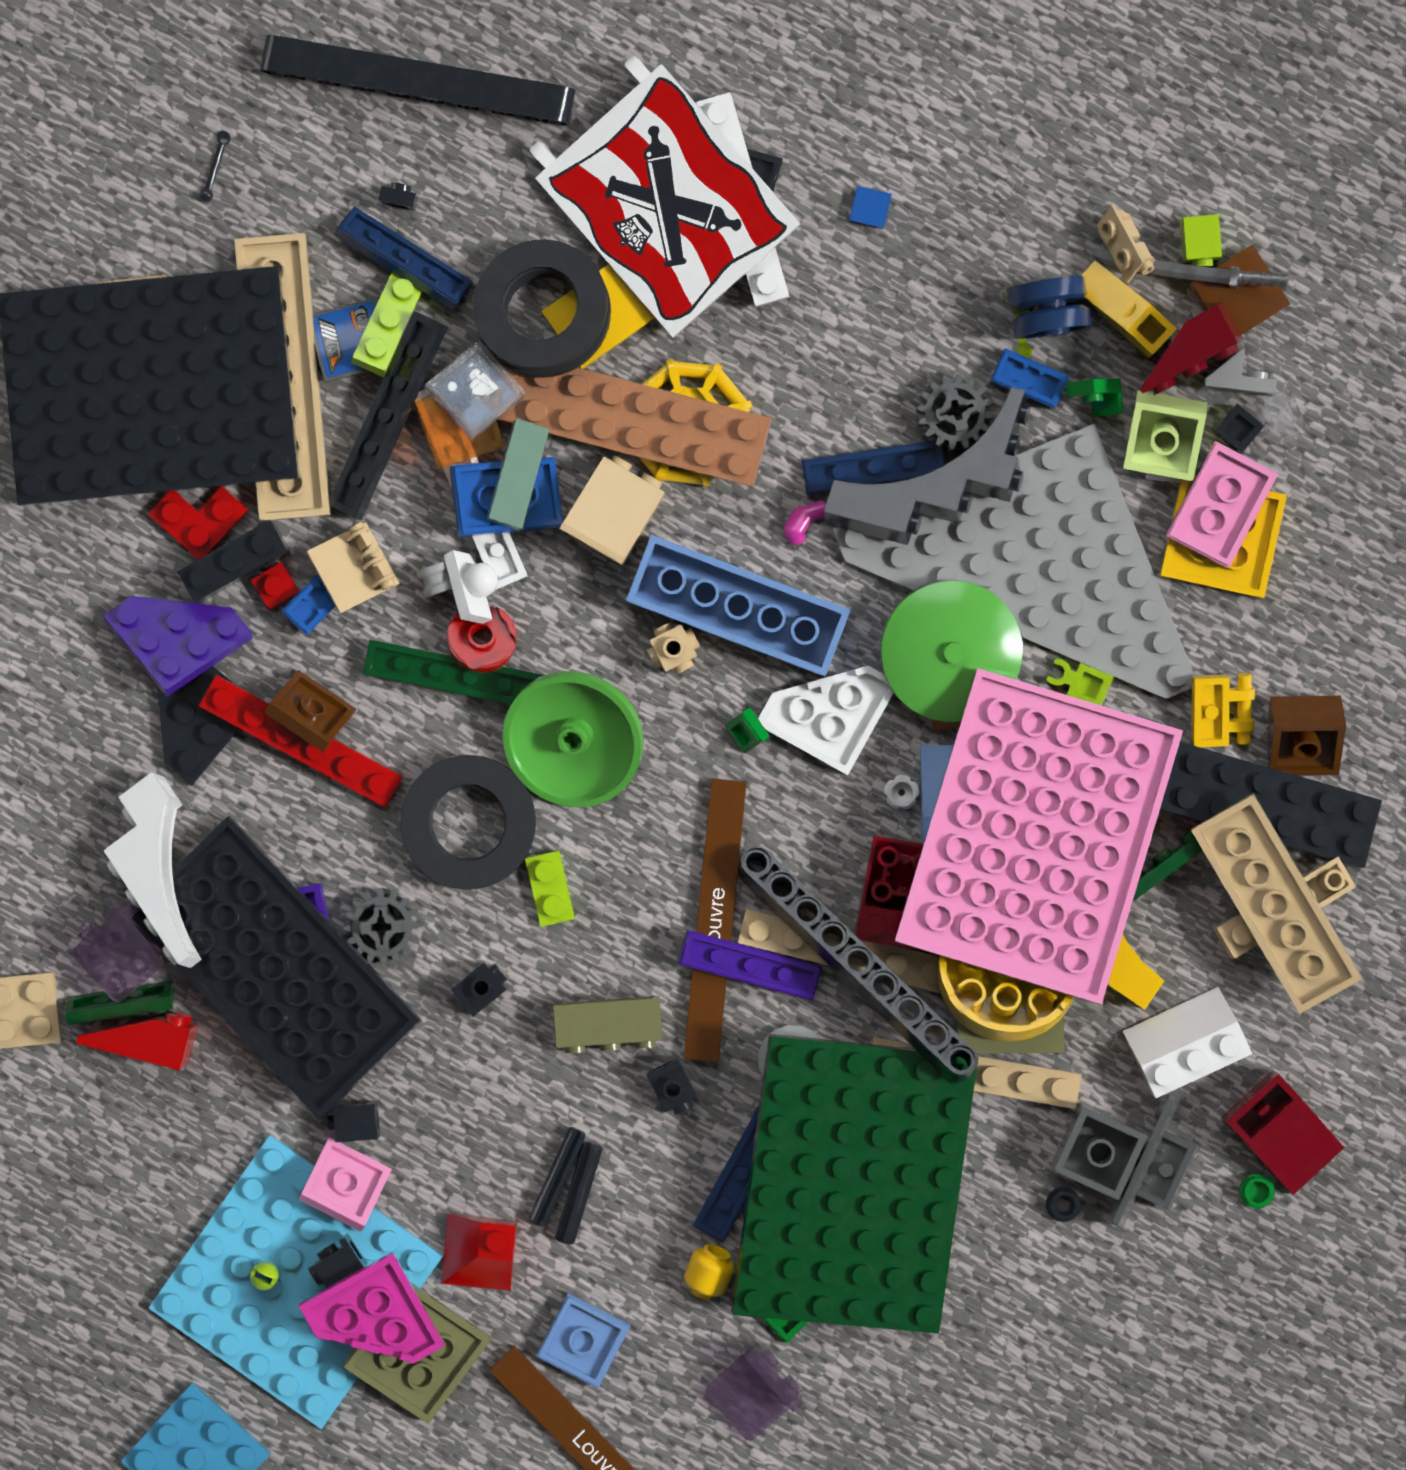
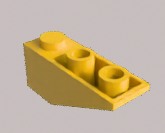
[1081,260,1177,358]

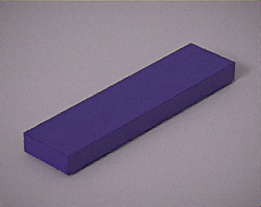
[677,929,822,1001]

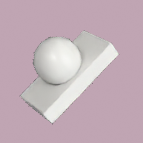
[444,550,498,624]

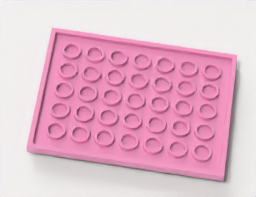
[894,668,1183,1005]

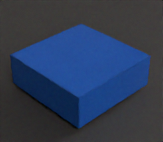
[849,186,892,229]

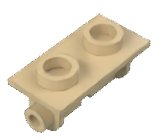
[1097,205,1155,283]

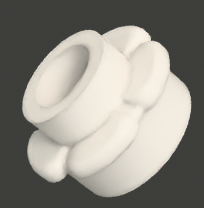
[884,775,919,809]

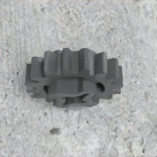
[916,374,994,452]
[343,888,421,965]

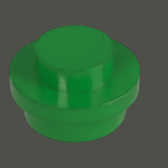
[1239,1173,1275,1209]

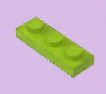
[351,272,423,377]

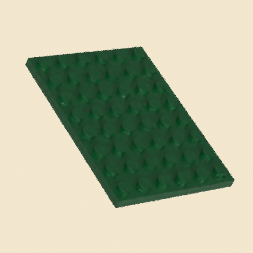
[731,1034,978,1334]

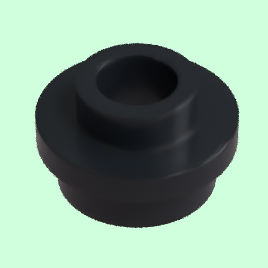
[1045,1186,1081,1222]

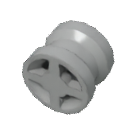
[416,561,453,599]

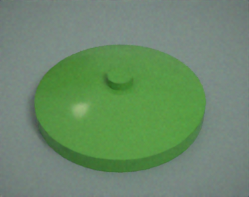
[880,580,1023,722]
[503,671,644,807]

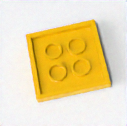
[1159,474,1287,599]

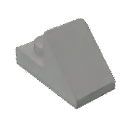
[1201,348,1277,396]

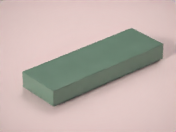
[486,418,550,531]

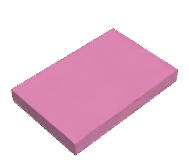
[1165,441,1278,569]

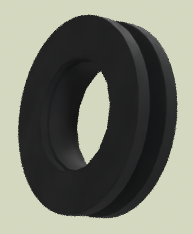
[473,239,611,378]
[400,755,536,890]

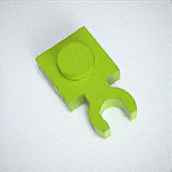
[1046,659,1114,706]

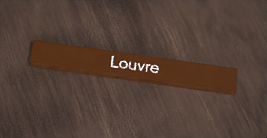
[684,778,747,1062]
[489,1345,636,1470]

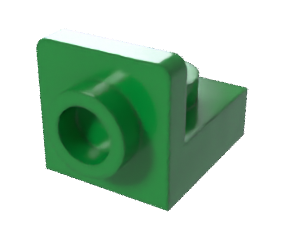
[1066,378,1124,417]

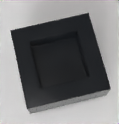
[378,182,418,211]
[1213,403,1264,454]

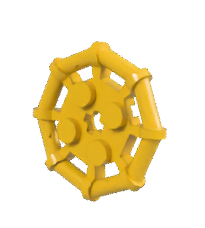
[640,358,753,488]

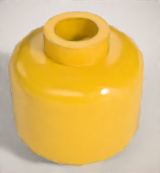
[684,1244,735,1300]

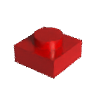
[251,562,300,610]

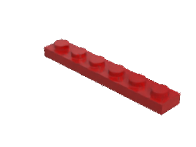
[199,674,403,807]

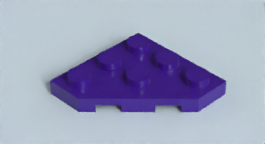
[103,596,253,697]

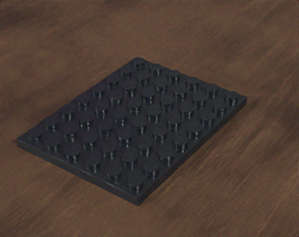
[0,266,300,506]

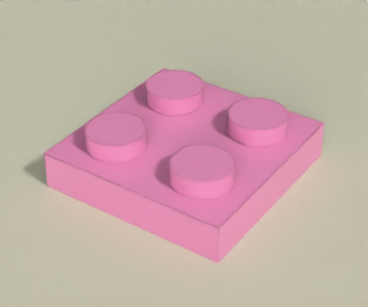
[298,1137,392,1232]

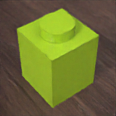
[1180,214,1222,267]

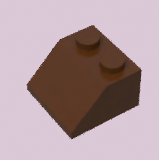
[1268,695,1346,776]

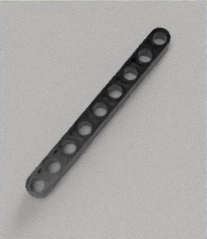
[260,35,576,126]
[738,846,977,1083]

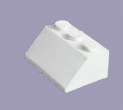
[1122,987,1252,1098]

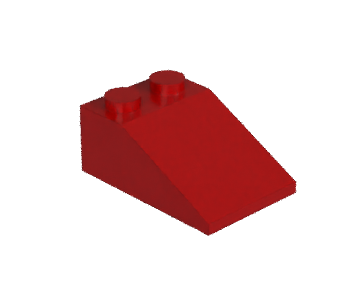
[76,1011,199,1071]

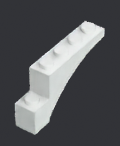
[104,772,202,968]

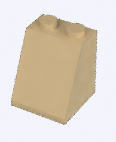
[560,455,665,567]

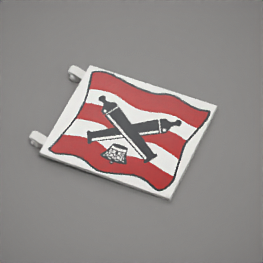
[530,56,801,338]

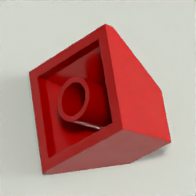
[441,1214,518,1291]

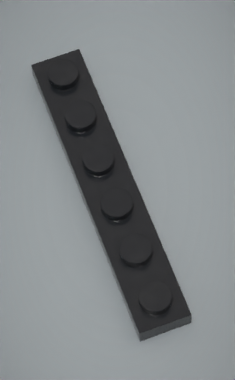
[329,311,448,520]

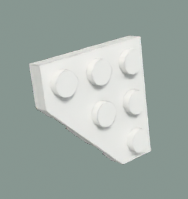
[758,665,894,775]

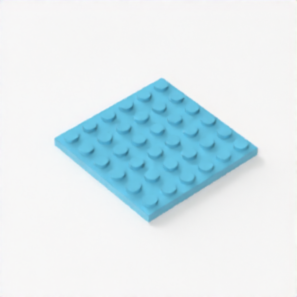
[149,1134,443,1429]

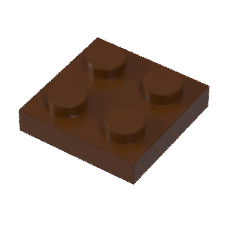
[264,670,357,752]

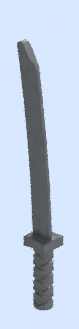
[1092,248,1289,289]

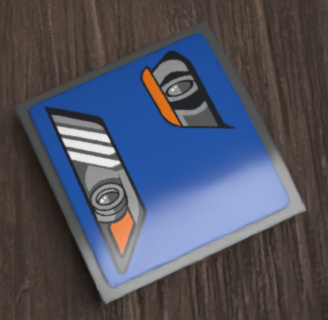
[313,297,391,383]

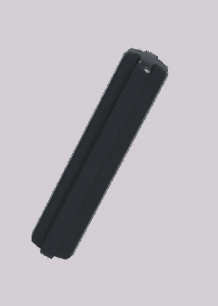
[529,1127,586,1227]
[555,1141,603,1244]

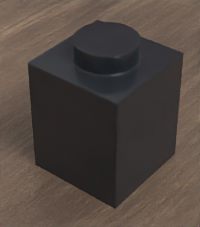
[327,1101,380,1143]

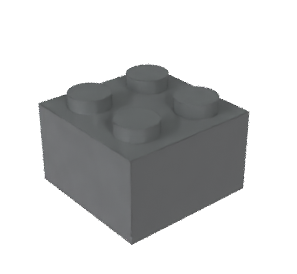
[1050,1102,1148,1200]

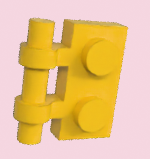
[1191,673,1255,747]

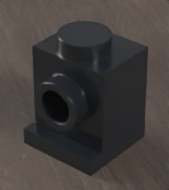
[451,961,508,1017]
[646,1057,697,1115]
[308,1233,367,1288]

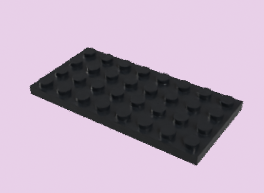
[128,816,422,1120]

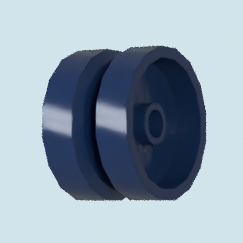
[1007,276,1092,339]

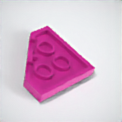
[299,1251,445,1363]

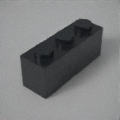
[177,520,291,604]

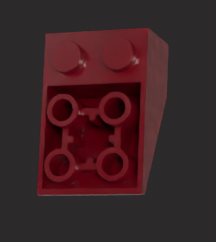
[1140,303,1244,396]
[854,835,925,952]
[1221,1070,1345,1195]

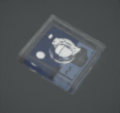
[425,340,526,440]

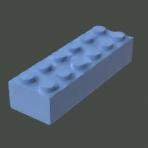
[626,534,851,677]

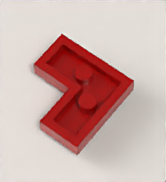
[149,486,249,560]

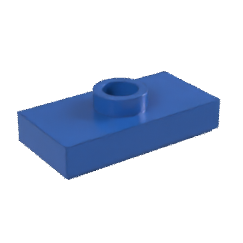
[990,348,1069,409]
[280,574,335,637]

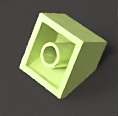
[1123,390,1207,481]

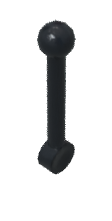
[199,131,231,202]

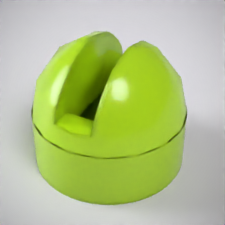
[250,1261,279,1291]

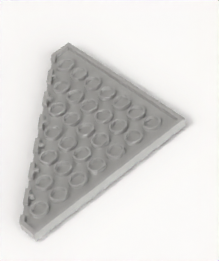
[832,424,1195,699]

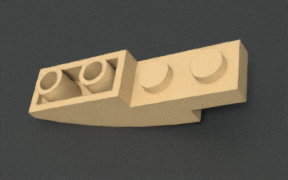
[1214,857,1356,959]

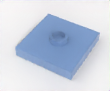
[536,1292,631,1389]

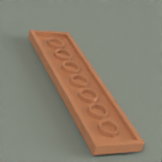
[485,360,772,488]

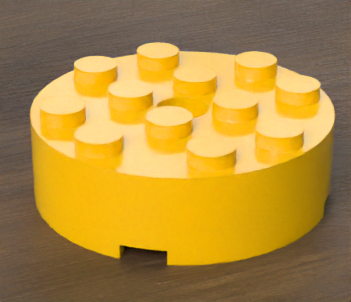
[937,955,1074,1042]

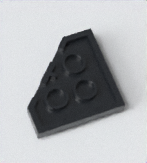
[157,666,240,786]

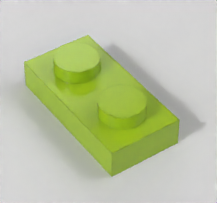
[525,850,575,927]

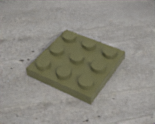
[342,1282,491,1424]

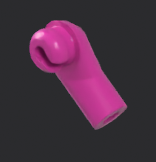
[784,501,825,545]

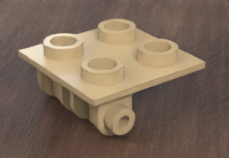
[306,522,400,614]

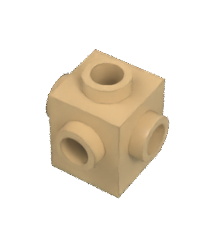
[647,622,700,675]

